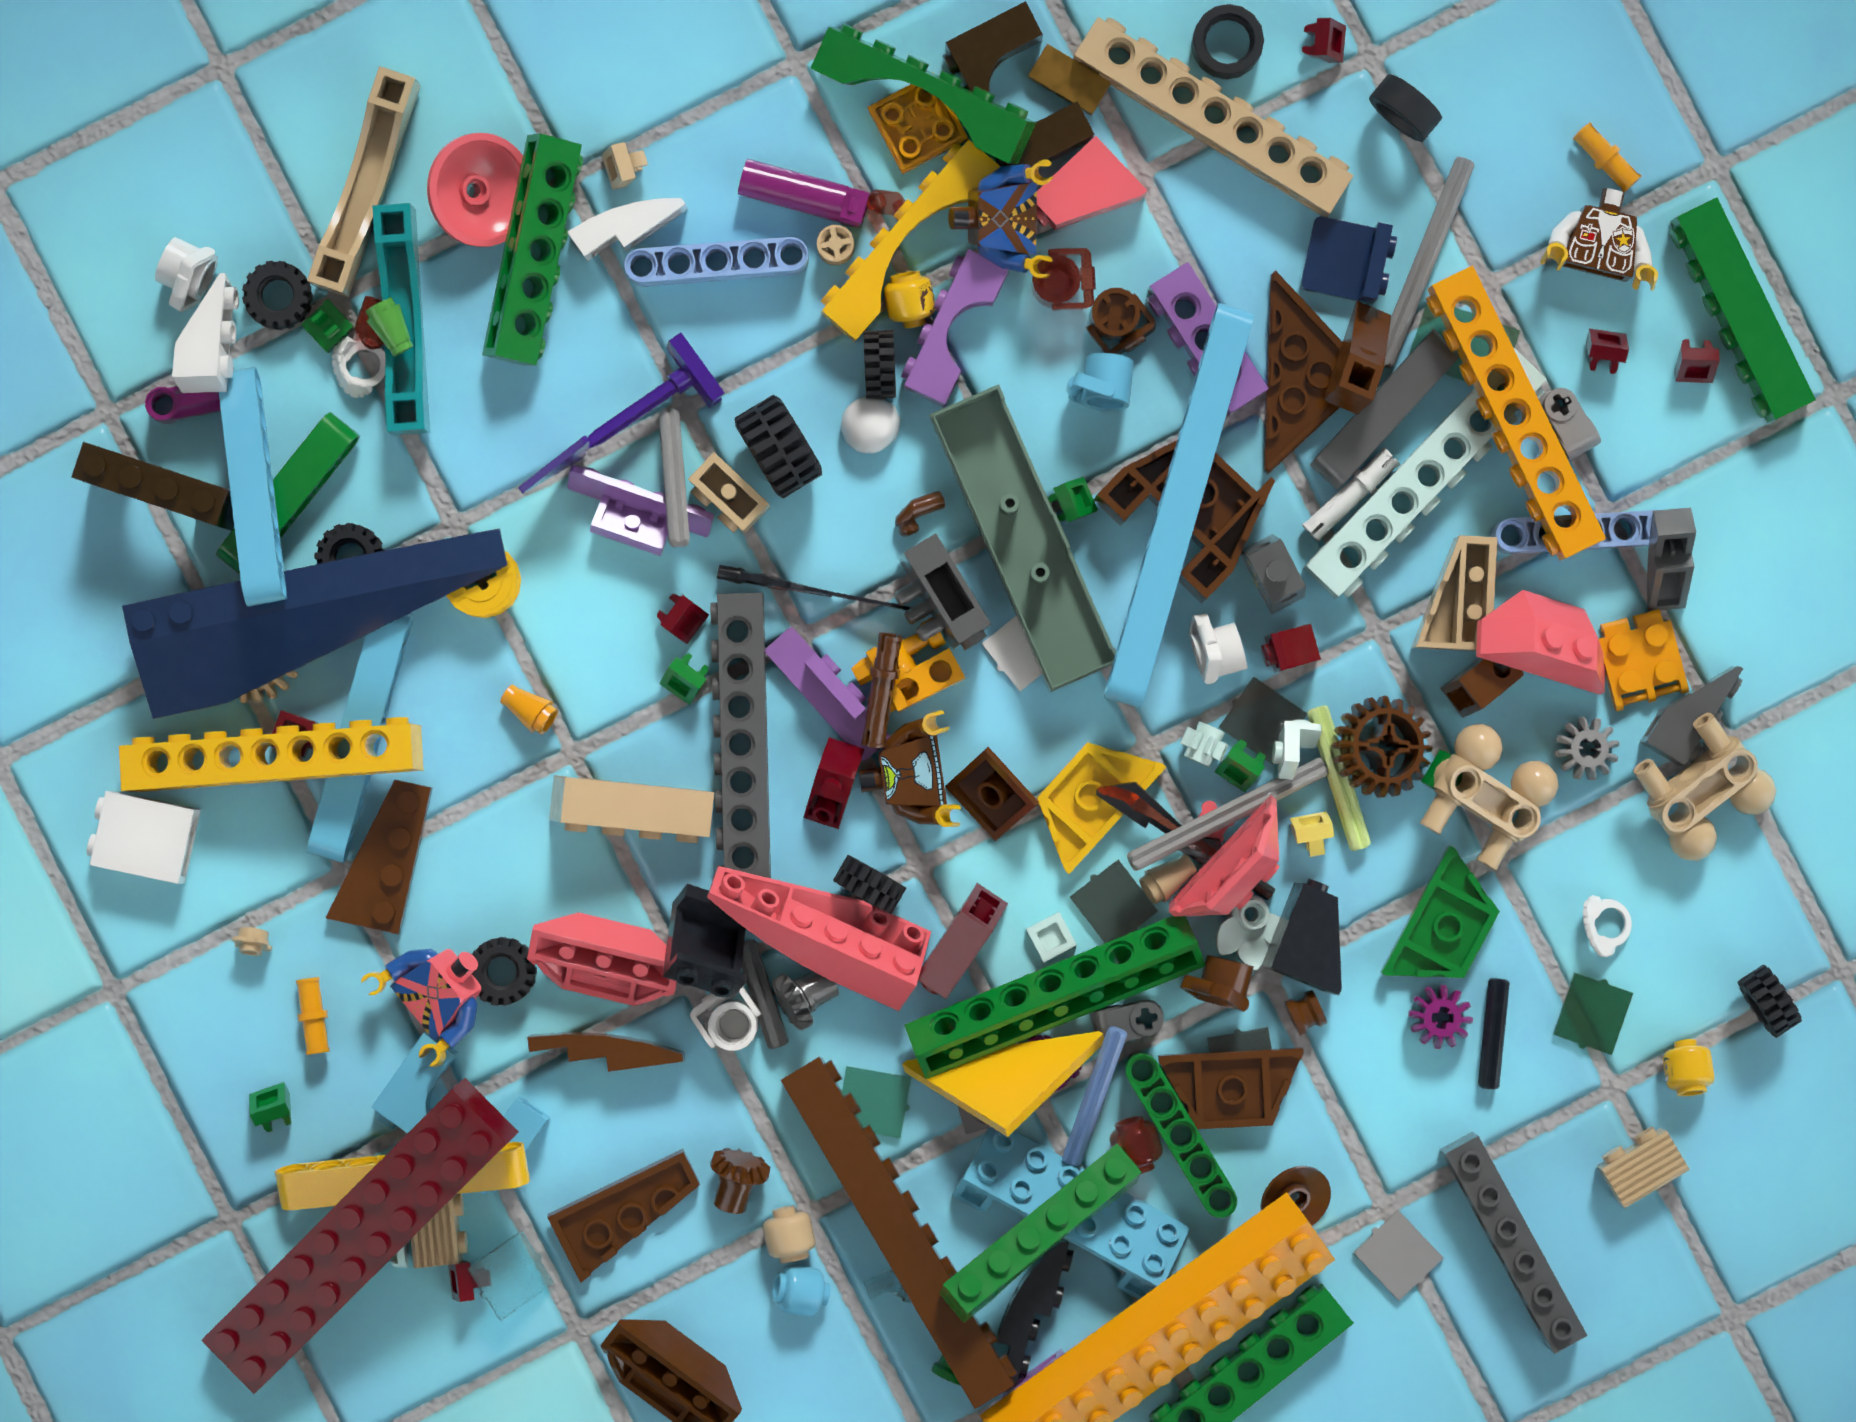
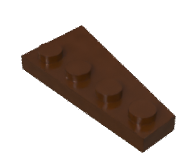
[325,780,433,934]
[547,1149,700,1283]

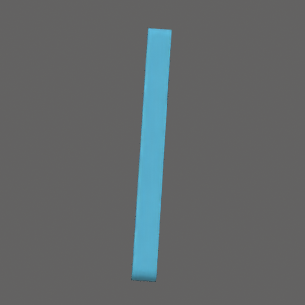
[1104,303,1255,708]

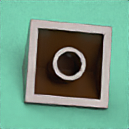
[945,747,1040,841]

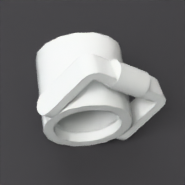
[155,237,218,312]
[1188,613,1247,684]
[690,987,761,1051]

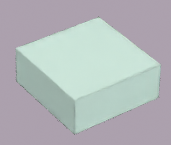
[1026,912,1077,962]

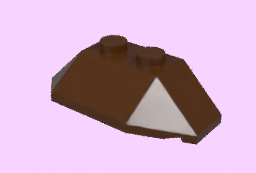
[600,1319,742,1422]

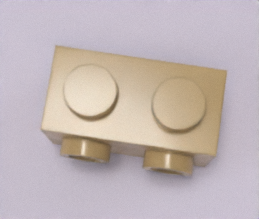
[688,452,771,533]

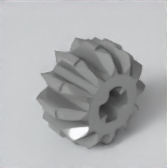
[1554,717,1620,780]

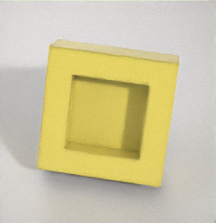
[1290,811,1334,857]

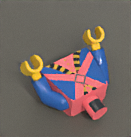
[361,949,482,1067]

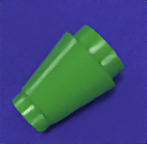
[365,297,413,357]

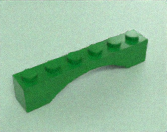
[811,24,1037,164]
[939,1143,1142,1323]

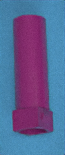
[738,159,870,228]

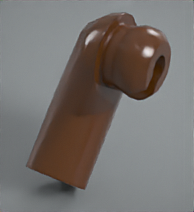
[895,491,945,537]

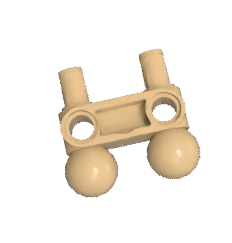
[1633,713,1777,861]
[1419,724,1559,871]

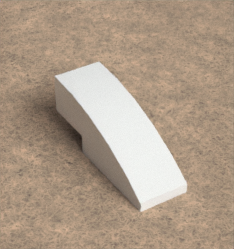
[567,198,688,261]

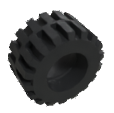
[735,394,822,499]

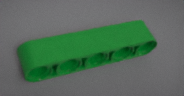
[215,412,360,575]
[1124,1052,1237,1218]

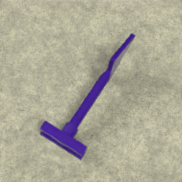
[518,332,725,494]

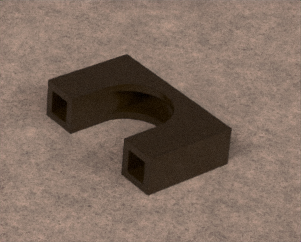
[942,1,1095,168]
[71,441,234,531]

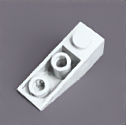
[172,273,239,393]

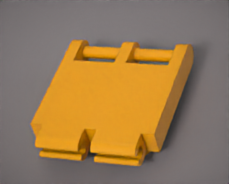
[1599,609,1689,712]

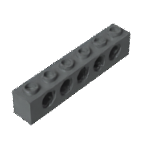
[1439,1132,1588,1354]

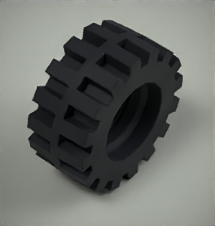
[242,261,313,330]

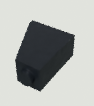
[1262,879,1342,995]

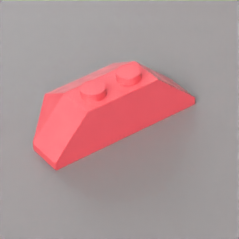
[1476,590,1605,695]
[1169,795,1279,917]
[527,912,677,1006]

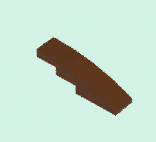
[527,1032,685,1072]

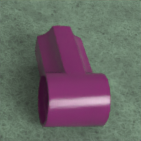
[145,386,221,424]

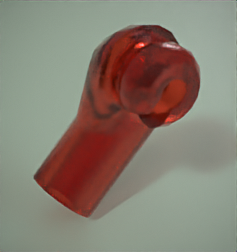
[866,189,906,222]
[355,296,384,350]

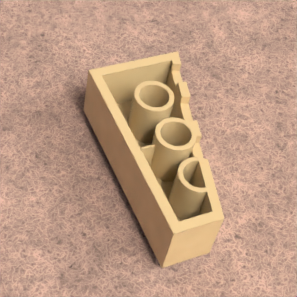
[549,775,714,843]

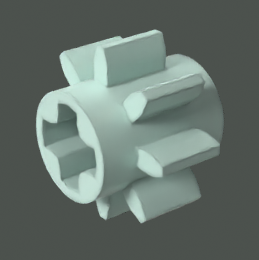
[1180,721,1229,767]

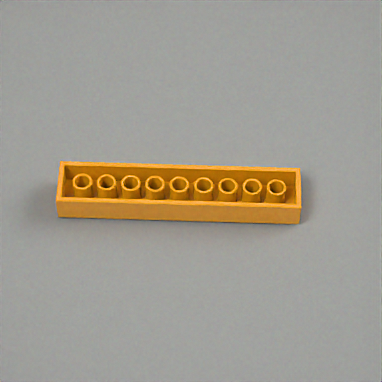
[979,1192,1335,1422]

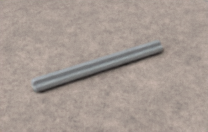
[1384,157,1475,368]
[1127,758,1328,871]

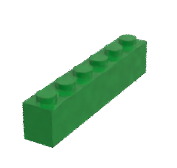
[1669,197,1816,423]

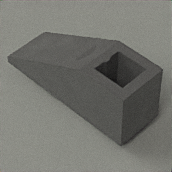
[1640,666,1743,765]

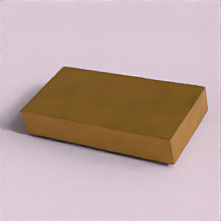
[1028,44,1111,116]

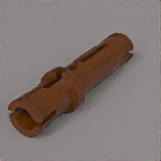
[861,632,903,748]

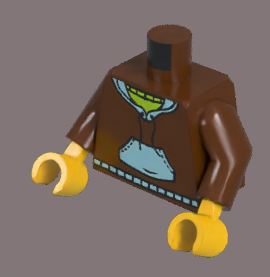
[858,710,961,827]

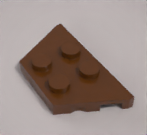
[1158,1047,1304,1129]

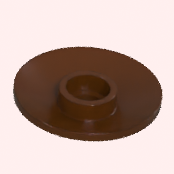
[1260,1166,1331,1226]

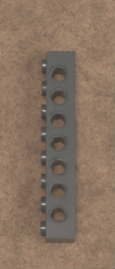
[710,593,771,878]

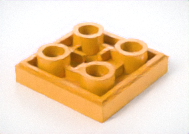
[867,72,968,175]

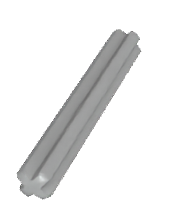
[659,408,690,547]

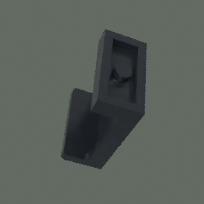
[663,883,747,999]

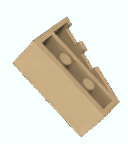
[1411,535,1497,652]

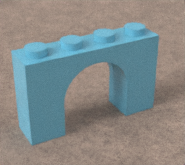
[371,1031,550,1195]

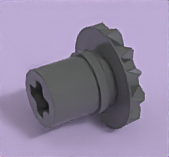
[772,971,839,1030]

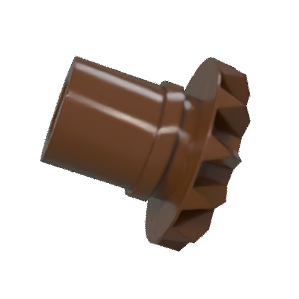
[710,1148,771,1214]

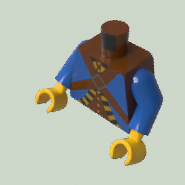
[948,159,1054,278]

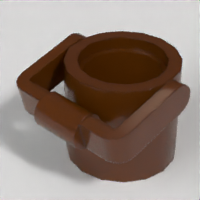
[1086,288,1156,355]
[1180,955,1254,1012]

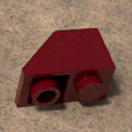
[1260,624,1321,673]
[803,737,864,829]

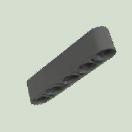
[1310,329,1460,490]

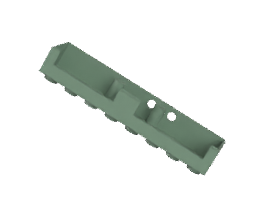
[930,384,1116,692]

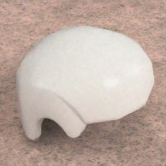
[840,396,900,454]

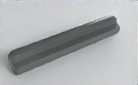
[741,940,789,1049]

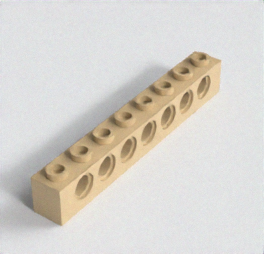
[1073,17,1354,217]

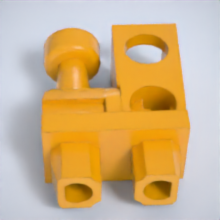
[851,617,966,713]

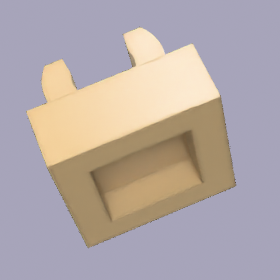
[602,142,648,190]

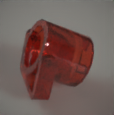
[1031,248,1096,311]

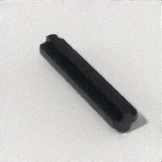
[1478,978,1510,1090]

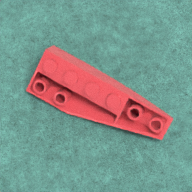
[707,866,931,1011]

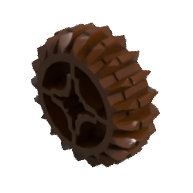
[1331,696,1434,798]

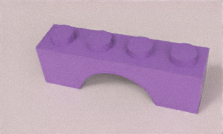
[901,249,1009,408]

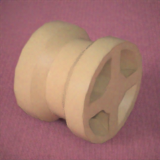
[817,225,854,265]

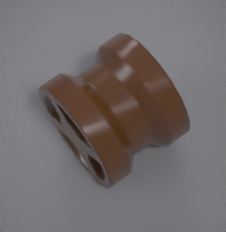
[1284,990,1327,1036]

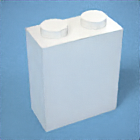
[87,791,201,884]

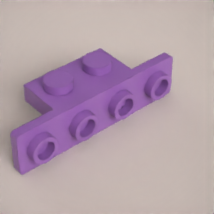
[567,465,714,556]
[765,627,890,761]

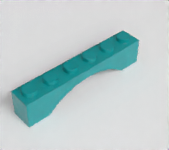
[372,203,430,435]

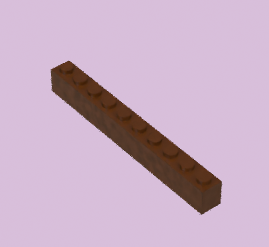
[781,1057,1017,1409]

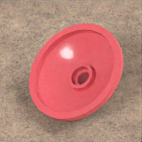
[427,133,523,247]

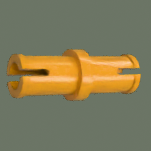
[1572,122,1642,193]
[296,977,330,1055]

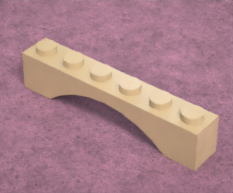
[307,66,421,298]

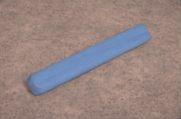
[1062,1026,1127,1166]

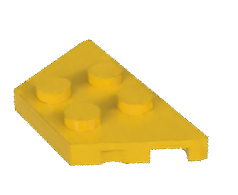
[1037,742,1166,874]

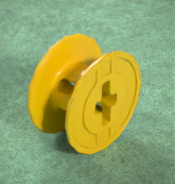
[446,551,521,618]

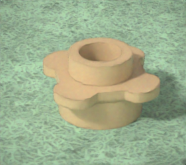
[231,927,272,956]

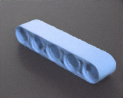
[624,237,809,287]
[1490,510,1656,554]

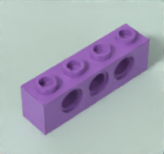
[1146,262,1269,416]

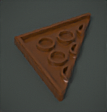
[1264,270,1342,475]

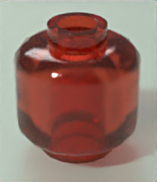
[1109,1116,1163,1174]

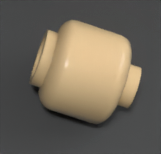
[763,1205,816,1263]

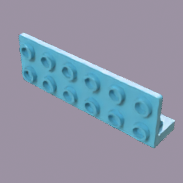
[951,1127,1190,1299]

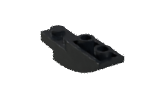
[996,1238,1074,1386]

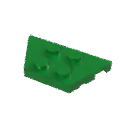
[1380,845,1500,978]

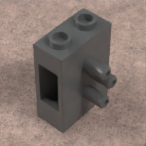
[894,533,991,651]

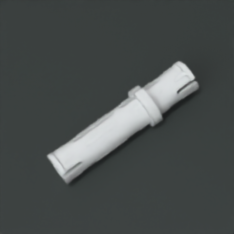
[1302,447,1400,542]

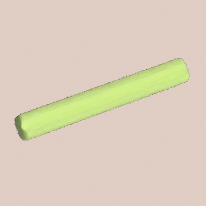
[1307,706,1371,851]

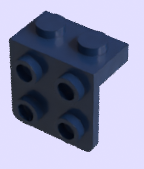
[1301,216,1397,305]

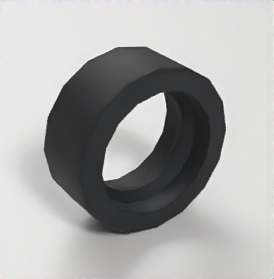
[1191,4,1264,80]
[1369,74,1442,142]

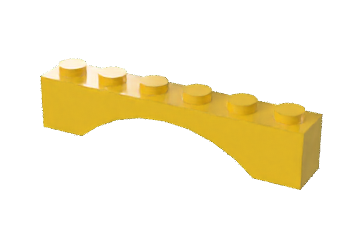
[820,139,1000,342]

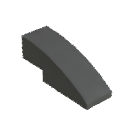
[1647,507,1696,611]

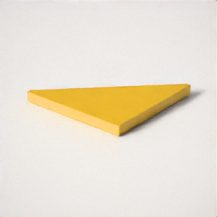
[902,1031,1104,1137]

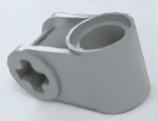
[1539,388,1601,462]

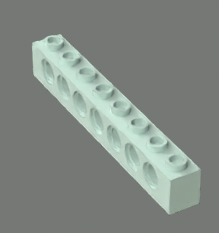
[1303,348,1547,598]

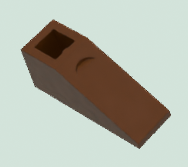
[1324,301,1391,415]

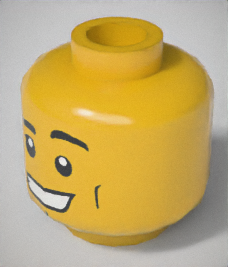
[1663,1039,1715,1096]

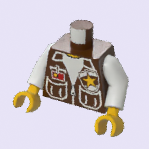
[1540,188,1658,291]

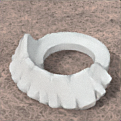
[332,336,385,398]
[1583,895,1632,958]

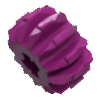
[1408,985,1473,1049]

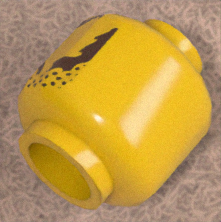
[883,271,935,328]

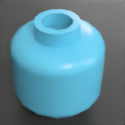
[772,1265,830,1317]

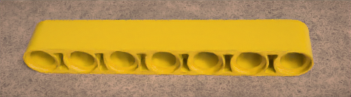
[274,1142,530,1210]

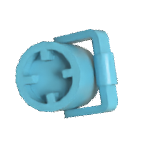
[1066,353,1134,412]

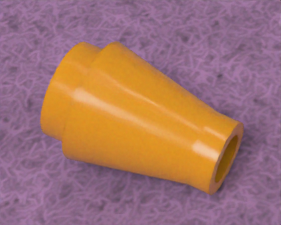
[500,684,558,735]

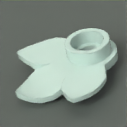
[1216,895,1280,970]

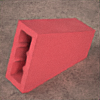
[1037,136,1147,230]

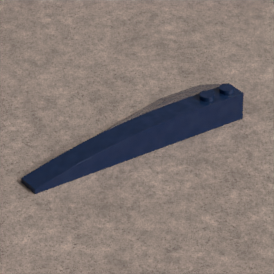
[122,529,508,719]

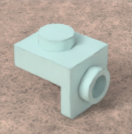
[1272,720,1322,780]

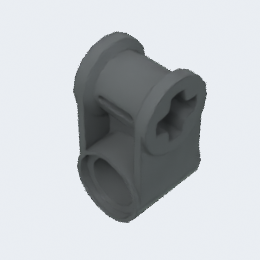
[1090,1000,1164,1049]

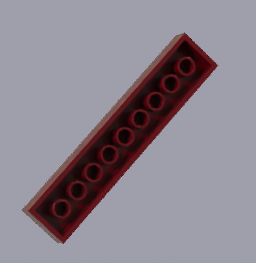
[201,1078,519,1394]

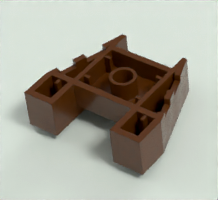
[1094,440,1275,603]

